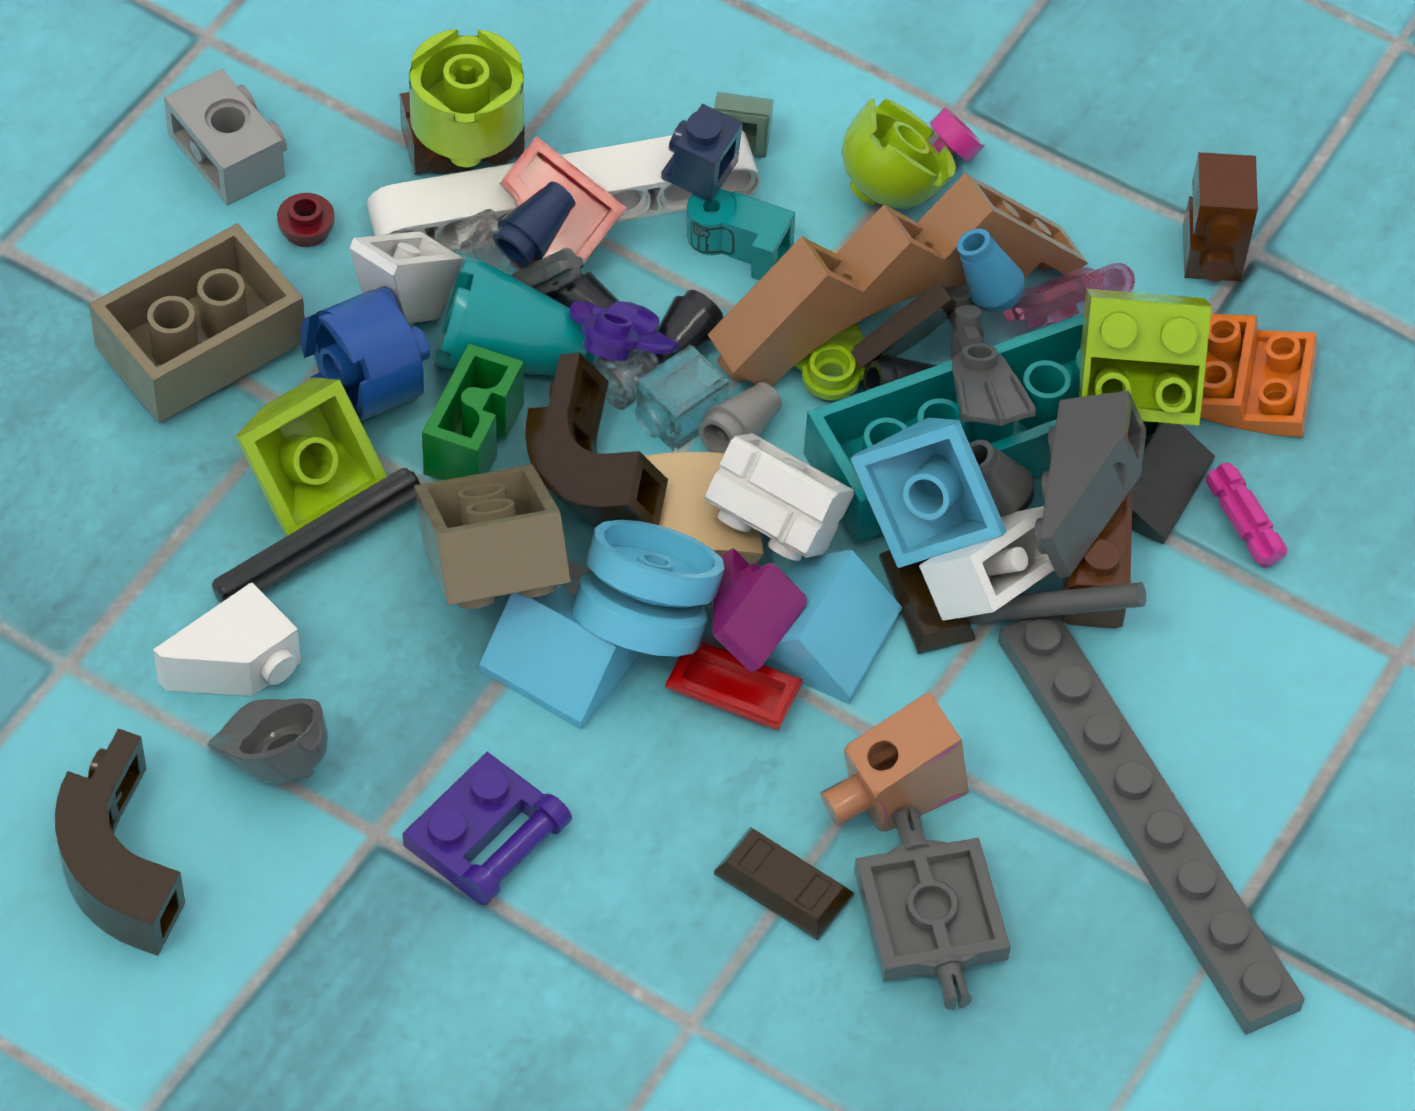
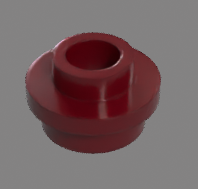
[277,193,335,247]

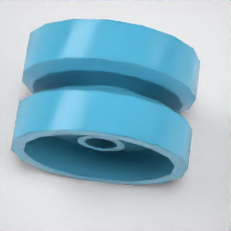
[572,520,724,657]

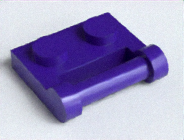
[402,751,572,905]

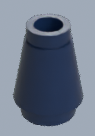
[493,181,576,268]

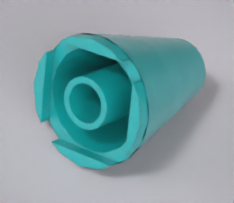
[434,255,596,376]

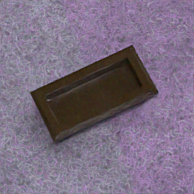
[879,550,975,654]
[714,827,854,940]

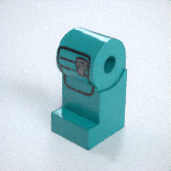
[687,189,795,280]

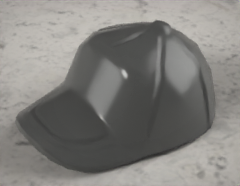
[207,698,328,784]

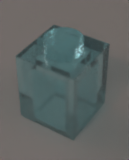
[635,345,729,452]

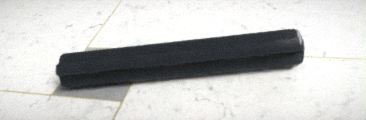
[211,468,420,603]

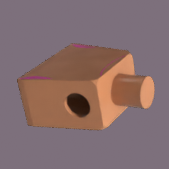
[820,692,969,832]

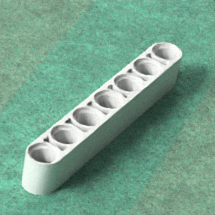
[366,130,761,252]

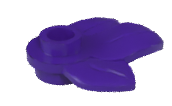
[569,301,679,361]

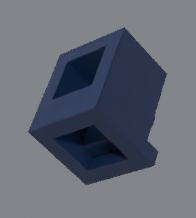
[661,103,743,203]

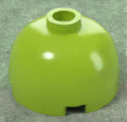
[841,98,956,210]

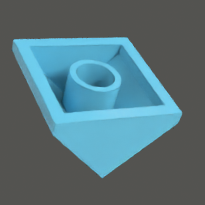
[850,418,1007,568]
[763,549,902,704]
[479,585,641,729]

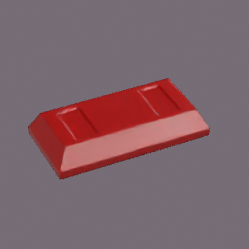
[665,642,803,731]

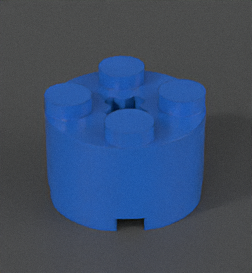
[300,286,430,422]

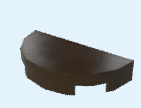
[851,283,956,368]

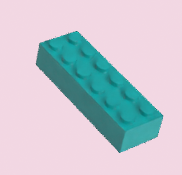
[803,313,1159,543]

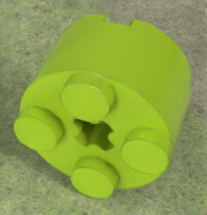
[409,29,524,167]

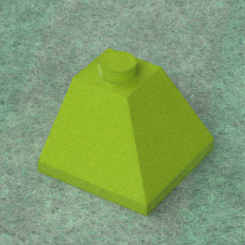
[235,377,387,537]

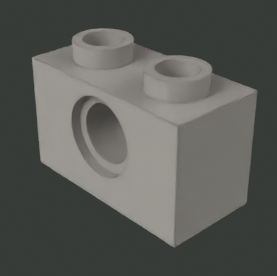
[164,69,287,206]

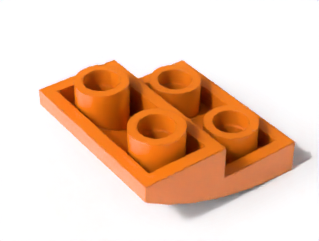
[1200,314,1318,437]

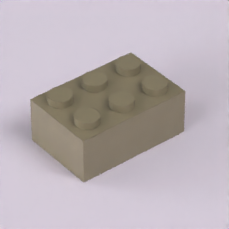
[89,223,305,423]
[414,464,571,609]

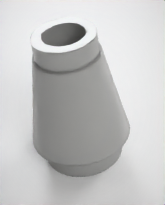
[699,382,782,453]

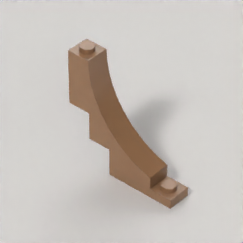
[708,173,1088,386]

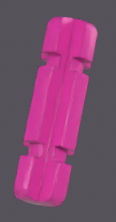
[1206,462,1287,568]

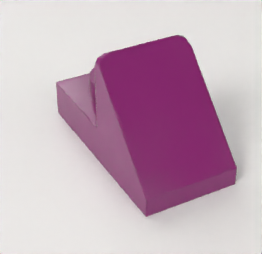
[713,548,807,673]

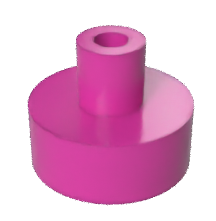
[929,107,985,162]

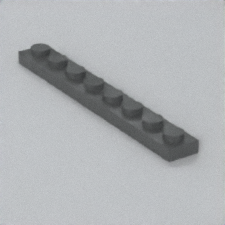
[998,615,1305,1035]

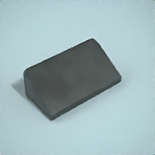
[1130,423,1215,544]

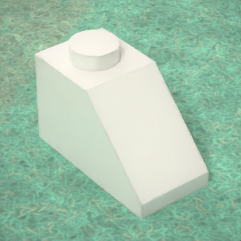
[349,231,463,326]
[153,582,301,696]

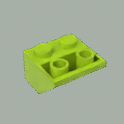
[1079,288,1212,426]

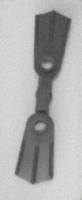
[947,284,1036,426]

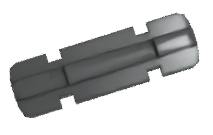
[511,248,584,295]

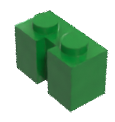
[422,344,524,480]

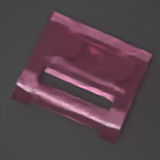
[1003,263,1135,327]

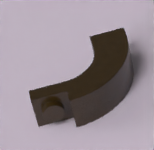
[525,353,668,527]
[55,728,185,956]

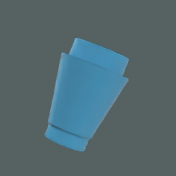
[957,228,1024,313]

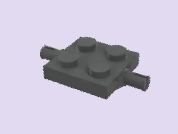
[854,808,1011,1010]

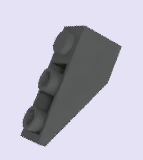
[1035,391,1146,578]

